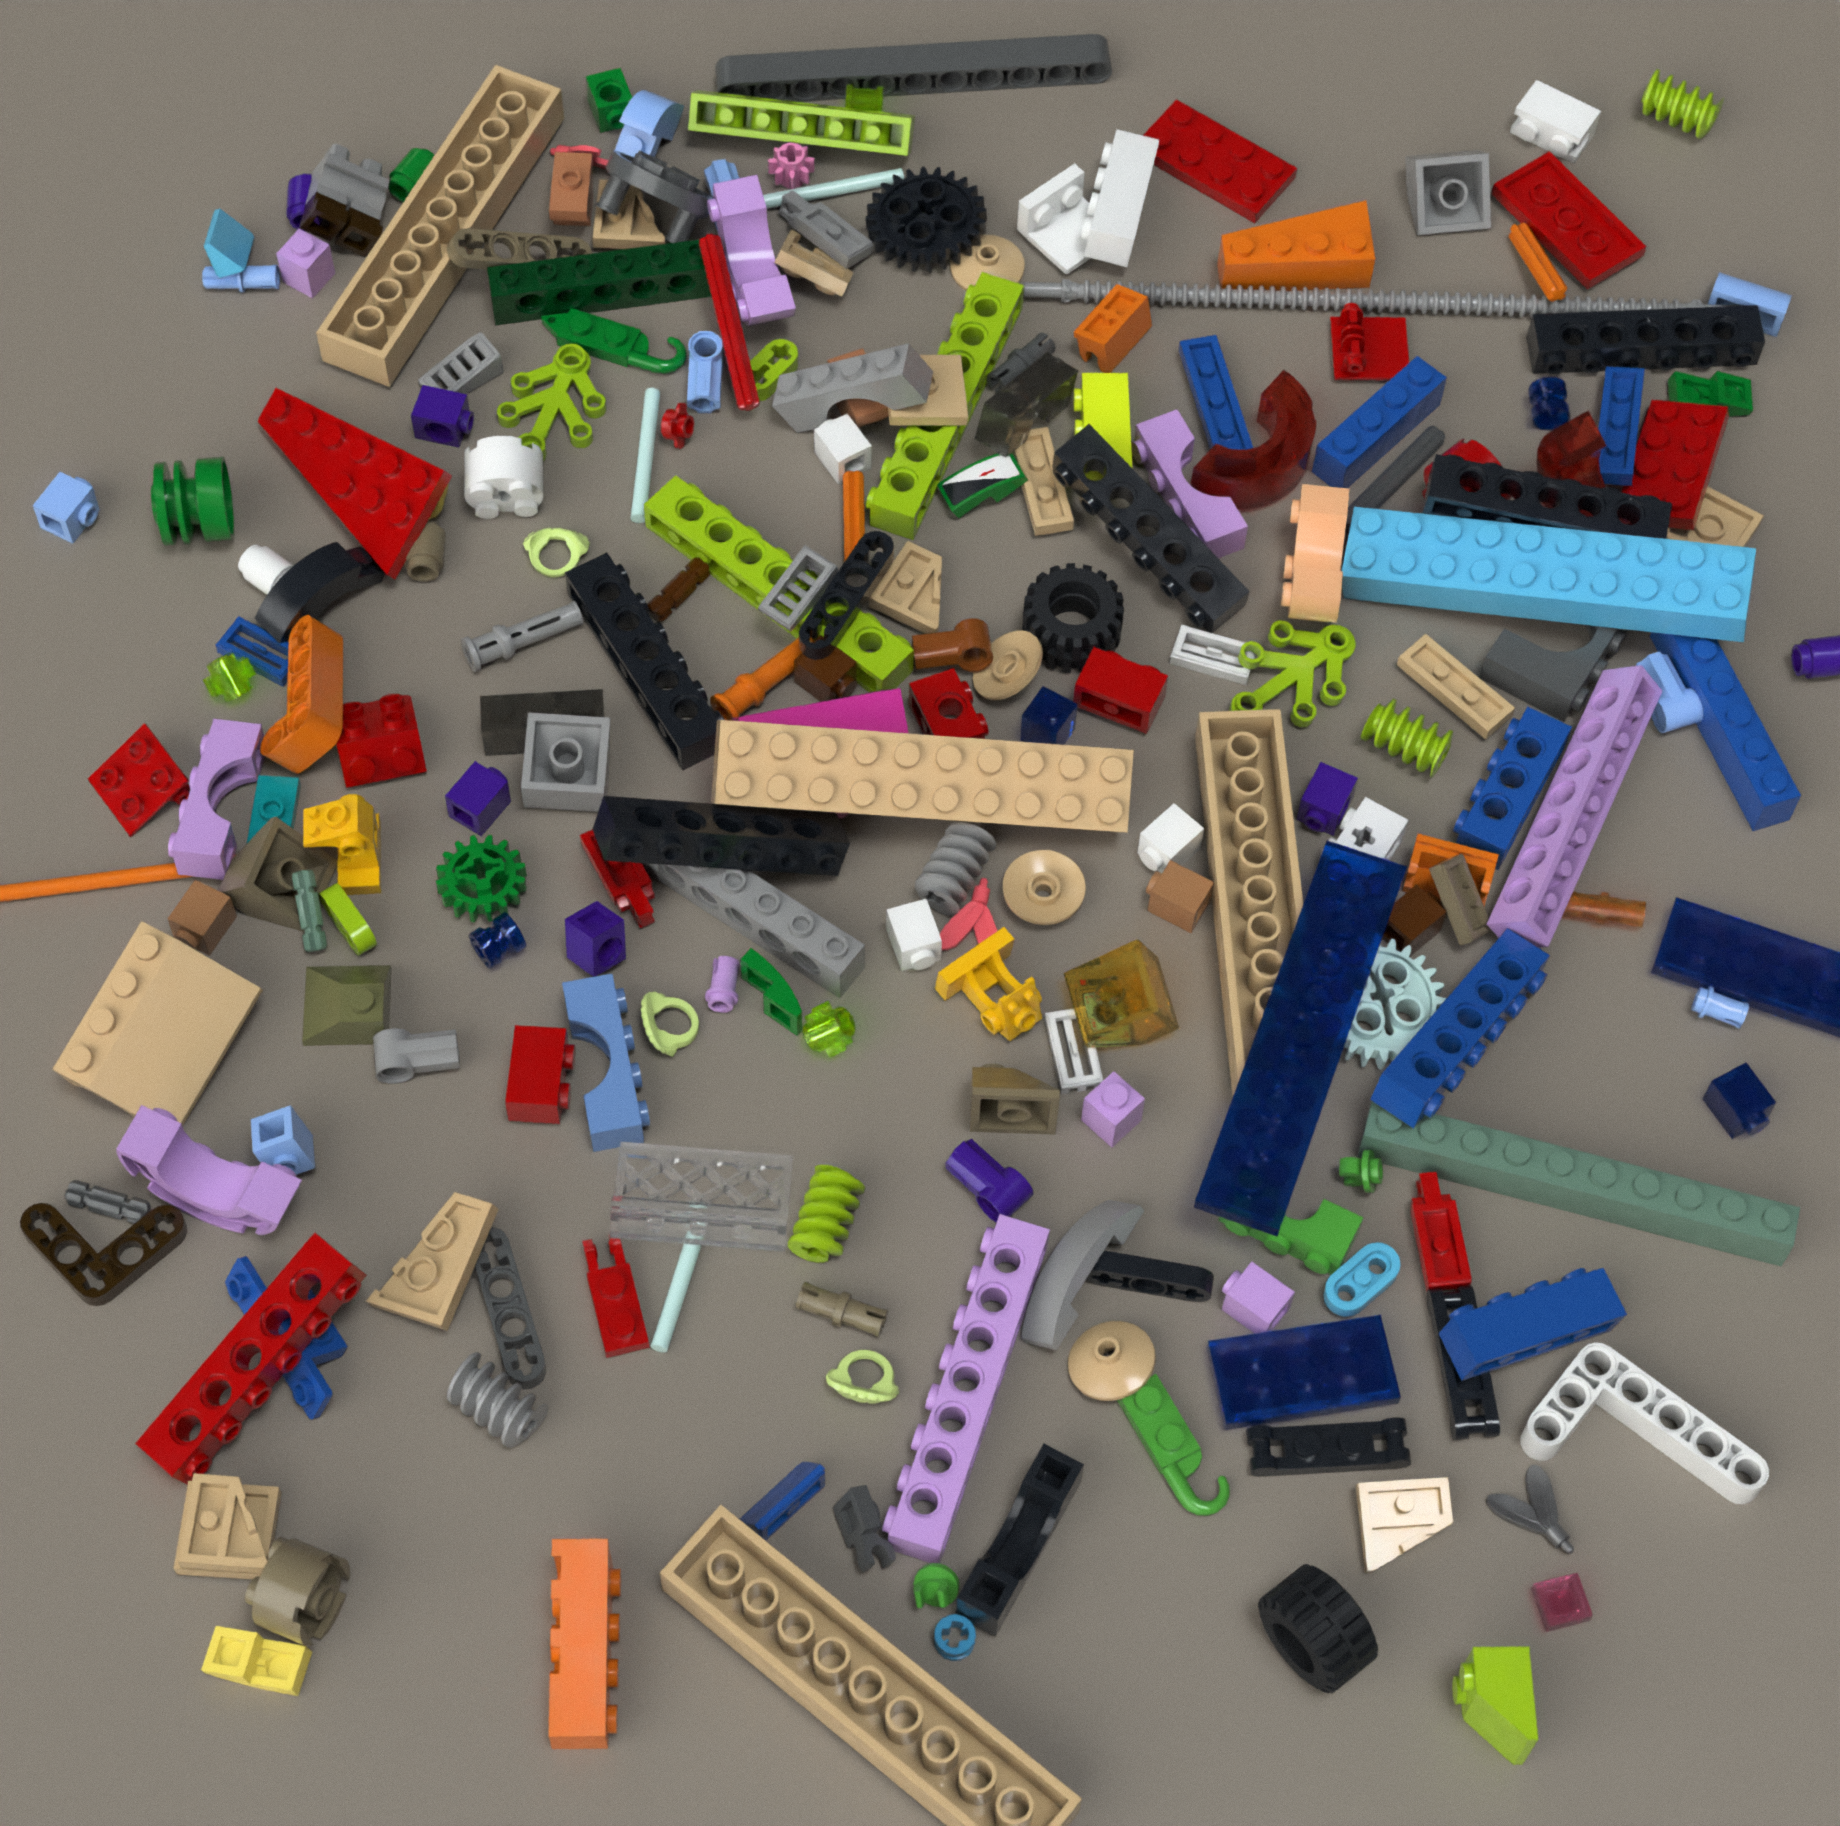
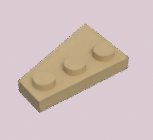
[366,1192,499,1331]

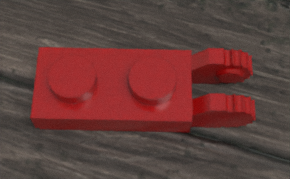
[582,1232,650,1358]

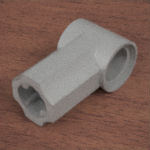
[373,1028,460,1084]

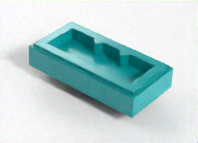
[247,775,301,843]

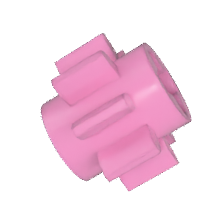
[768,142,814,189]

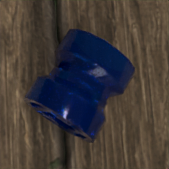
[1528,377,1571,431]
[468,912,527,969]

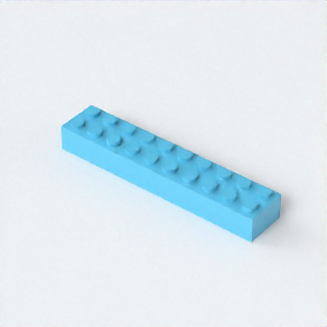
[1342,507,1756,642]

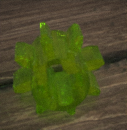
[203,652,256,702]
[803,1001,856,1057]

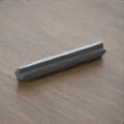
[1345,426,1445,534]

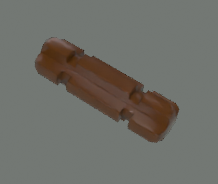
[647,557,710,622]

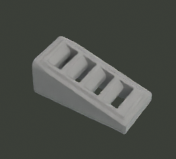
[418,332,504,394]
[758,545,839,631]

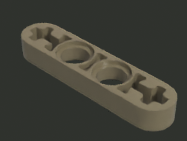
[447,228,592,270]

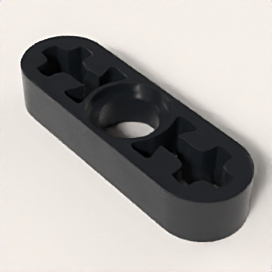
[1086,1251,1214,1302]

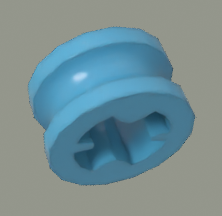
[934,1614,976,1661]

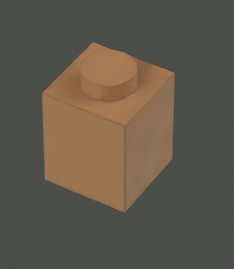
[1146,860,1214,933]
[167,880,237,956]

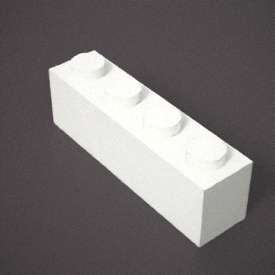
[1080,129,1159,267]

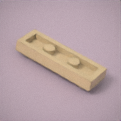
[1010,427,1074,536]
[1397,634,1515,740]

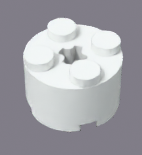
[464,436,543,519]

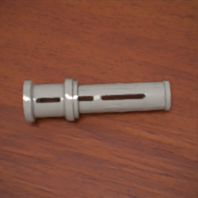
[461,601,584,672]

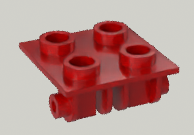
[1330,303,1409,380]
[88,723,190,837]

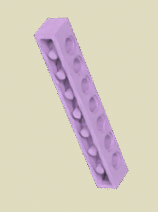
[1487,665,1662,948]
[882,1214,1050,1563]

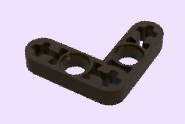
[20,1203,187,1306]

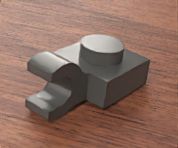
[833,1485,896,1572]

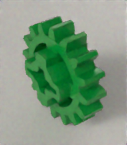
[436,835,527,922]

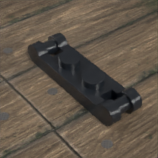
[1426,1285,1500,1441]
[1246,1417,1412,1477]

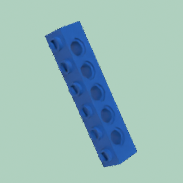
[1370,928,1550,1128]

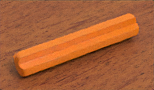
[1509,222,1568,302]
[843,470,865,562]

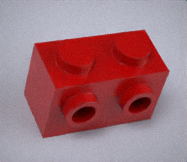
[1073,647,1168,734]
[505,1025,576,1124]

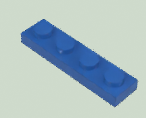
[1178,335,1256,472]
[1593,366,1645,486]

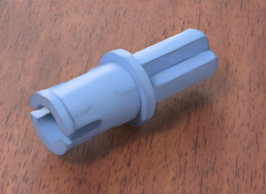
[202,264,280,292]

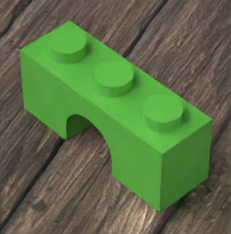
[1218,1161,1364,1275]

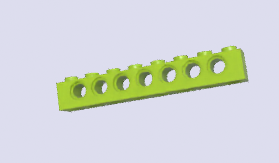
[866,272,1024,540]
[644,475,914,693]

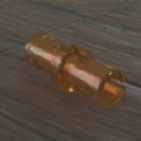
[1562,891,1646,928]

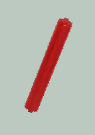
[699,234,760,411]

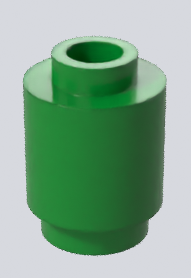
[388,148,435,202]

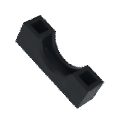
[955,1443,1084,1636]

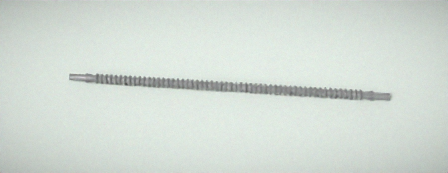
[1024,279,1739,318]

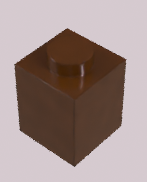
[794,635,858,702]
[1376,884,1447,957]

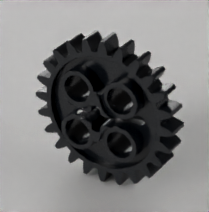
[866,166,987,272]

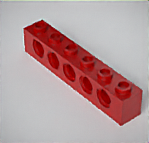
[135,1232,367,1485]

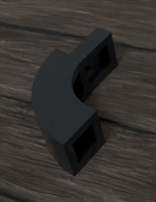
[255,542,385,643]

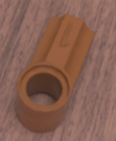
[912,618,993,672]

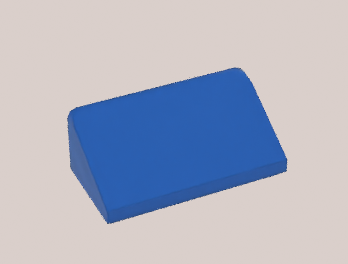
[740,1461,825,1541]

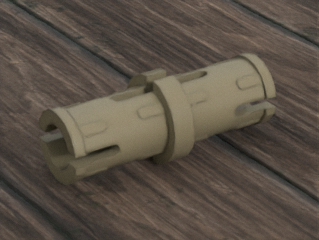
[796,1282,888,1337]

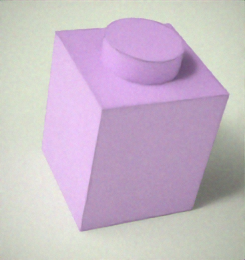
[276,229,335,298]
[1081,1071,1145,1148]
[1222,1262,1295,1341]

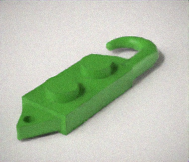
[1117,1374,1230,1516]

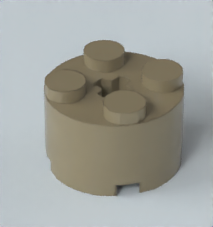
[245,1537,350,1646]

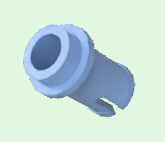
[1691,986,1749,1029]

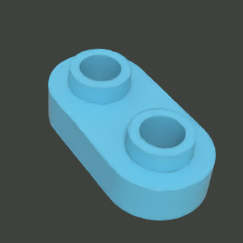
[1323,1243,1400,1317]

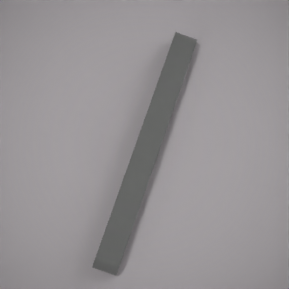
[715,34,1112,102]

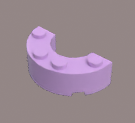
[707,175,796,326]
[116,1105,302,1235]

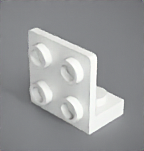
[1017,163,1094,274]

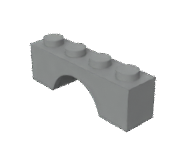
[772,343,933,433]

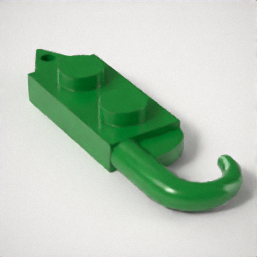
[541,308,687,374]

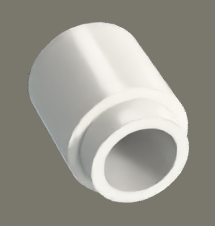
[238,545,294,595]

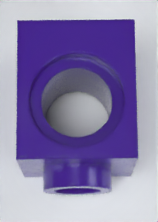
[411,385,474,448]
[1296,762,1358,836]
[565,901,626,977]

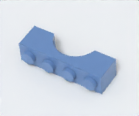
[562,974,650,1152]

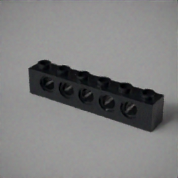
[1526,305,1765,375]
[1052,424,1250,633]
[1422,454,1672,539]
[565,553,724,771]
[593,796,850,876]

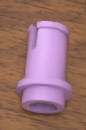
[705,956,740,1013]

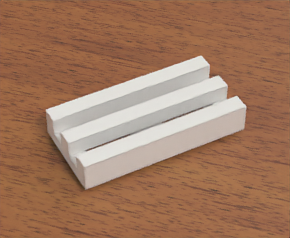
[1170,625,1256,685]
[1044,1007,1103,1094]

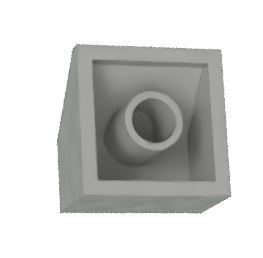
[1405,150,1491,235]
[521,713,611,812]

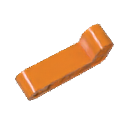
[260,615,343,774]

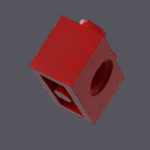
[908,668,989,739]

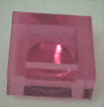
[1531,1572,1593,1632]

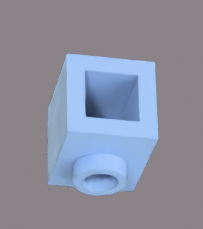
[33,472,100,544]
[251,1105,315,1175]

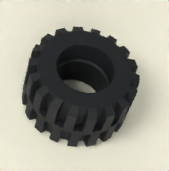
[1022,563,1124,673]
[1258,1564,1378,1694]

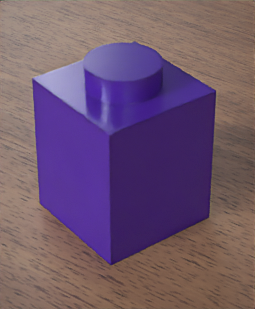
[445,761,511,837]

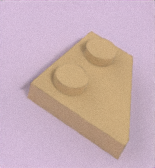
[774,229,853,297]

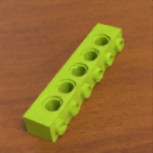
[688,90,915,156]

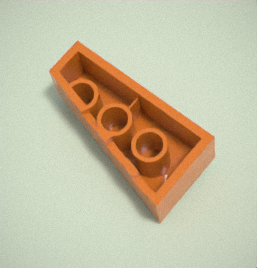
[1217,200,1375,291]
[549,1539,622,1749]

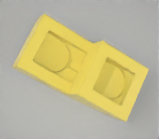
[201,1626,312,1696]

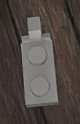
[779,190,873,269]

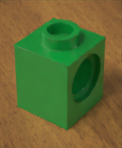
[585,67,632,133]

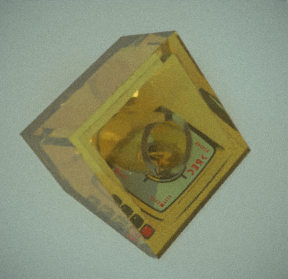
[1064,939,1179,1048]

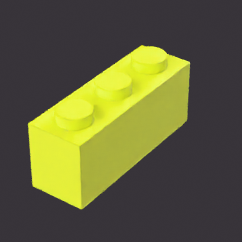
[1073,373,1133,481]

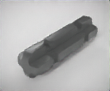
[65,1180,151,1224]

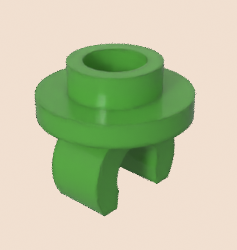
[1339,1150,1383,1193]
[913,1563,960,1608]

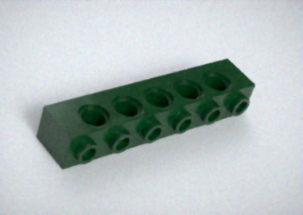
[487,239,711,326]

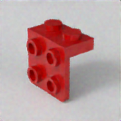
[336,694,427,788]

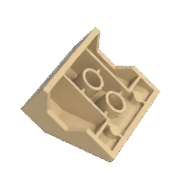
[52,921,263,1126]

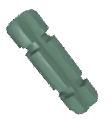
[292,870,327,952]

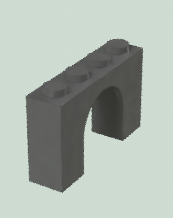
[1479,625,1626,722]

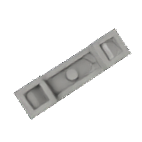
[1021,1200,1144,1350]

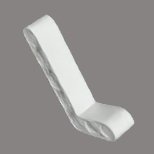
[1520,1343,1769,1504]

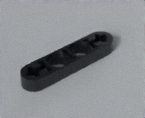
[799,531,894,660]

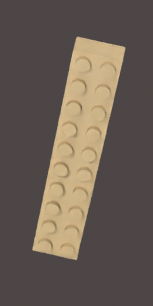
[316,65,564,387]
[1195,709,1324,1103]
[711,720,1134,833]
[660,1505,1082,1826]

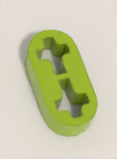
[750,339,798,401]
[318,883,377,956]

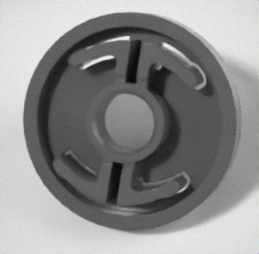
[596,150,713,243]

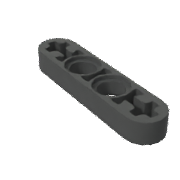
[475,1227,546,1390]

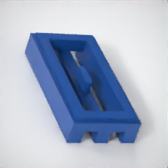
[216,616,289,687]

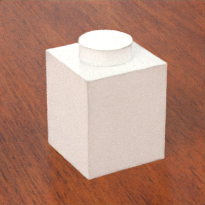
[814,413,872,485]
[1137,803,1204,873]
[886,899,942,971]

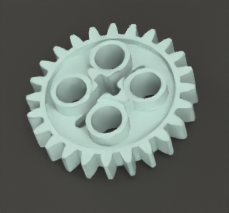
[1313,936,1446,1070]

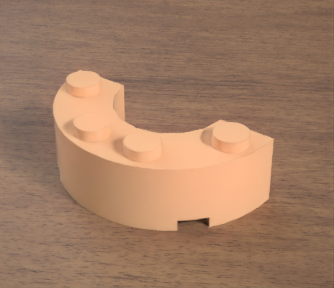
[1281,484,1349,623]

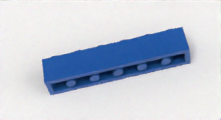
[1650,632,1801,831]

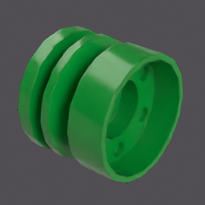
[151,456,234,546]

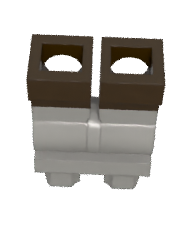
[300,143,389,257]

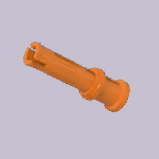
[710,637,814,721]

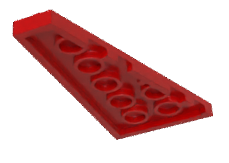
[257,388,452,580]

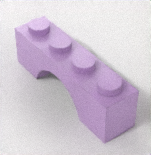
[1131,409,1248,558]
[168,719,265,880]

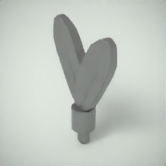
[1486,1465,1574,1554]

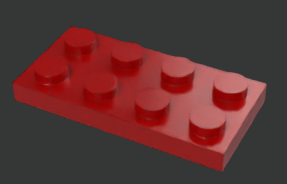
[1143,99,1297,223]
[1491,151,1647,290]
[1619,400,1729,530]

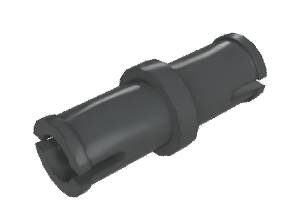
[986,332,1056,394]

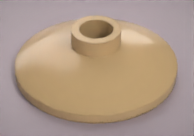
[950,235,1025,291]
[973,630,1043,700]
[1003,850,1086,925]
[1068,1321,1156,1401]

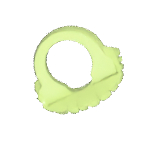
[523,528,590,577]
[640,991,699,1057]
[826,1350,899,1404]

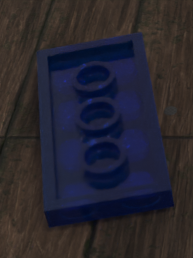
[1206,1315,1401,1430]

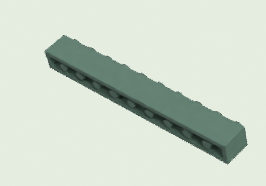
[1357,1101,1800,1266]

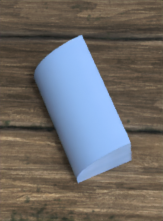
[1708,272,1792,337]

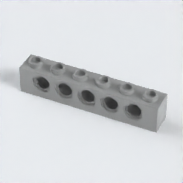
[642,863,865,998]

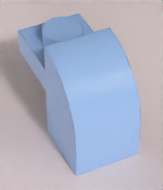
[615,90,684,157]

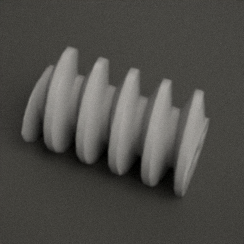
[915,821,996,916]
[447,1352,548,1448]

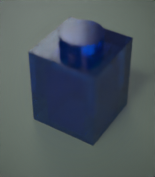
[1020,686,1078,745]
[1703,1062,1777,1139]

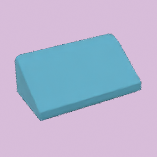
[204,209,254,278]

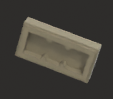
[1429,853,1492,945]

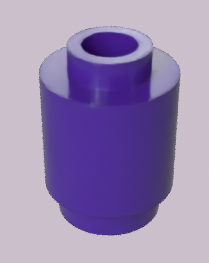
[286,174,324,232]
[1791,635,1840,679]

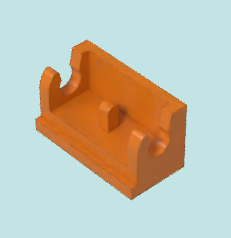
[1073,284,1152,373]
[1402,833,1499,906]

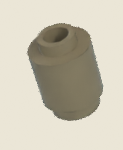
[404,520,446,582]

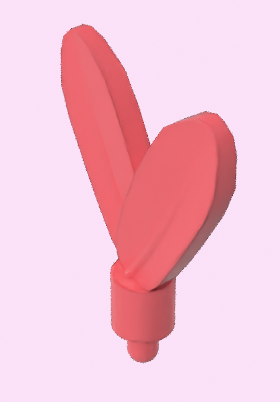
[550,145,608,169]
[940,878,997,951]

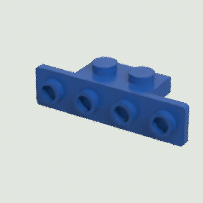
[225,1256,348,1420]

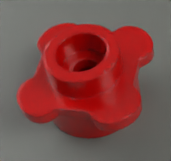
[661,402,695,449]

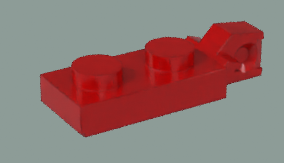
[579,829,655,929]
[1410,1171,1472,1292]

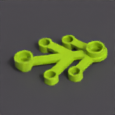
[497,344,606,461]
[1228,620,1356,727]

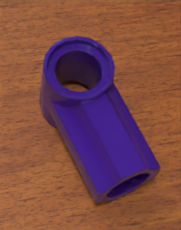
[945,1139,1034,1223]

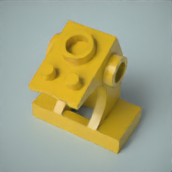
[303,794,381,895]
[935,927,1042,1041]

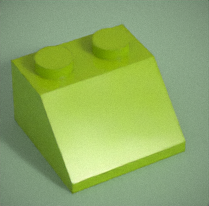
[1452,1646,1538,1765]

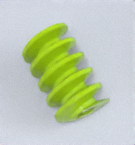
[1641,69,1724,139]
[1361,698,1453,778]
[788,1164,865,1263]

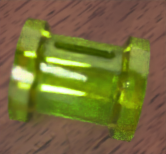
[845,84,884,112]

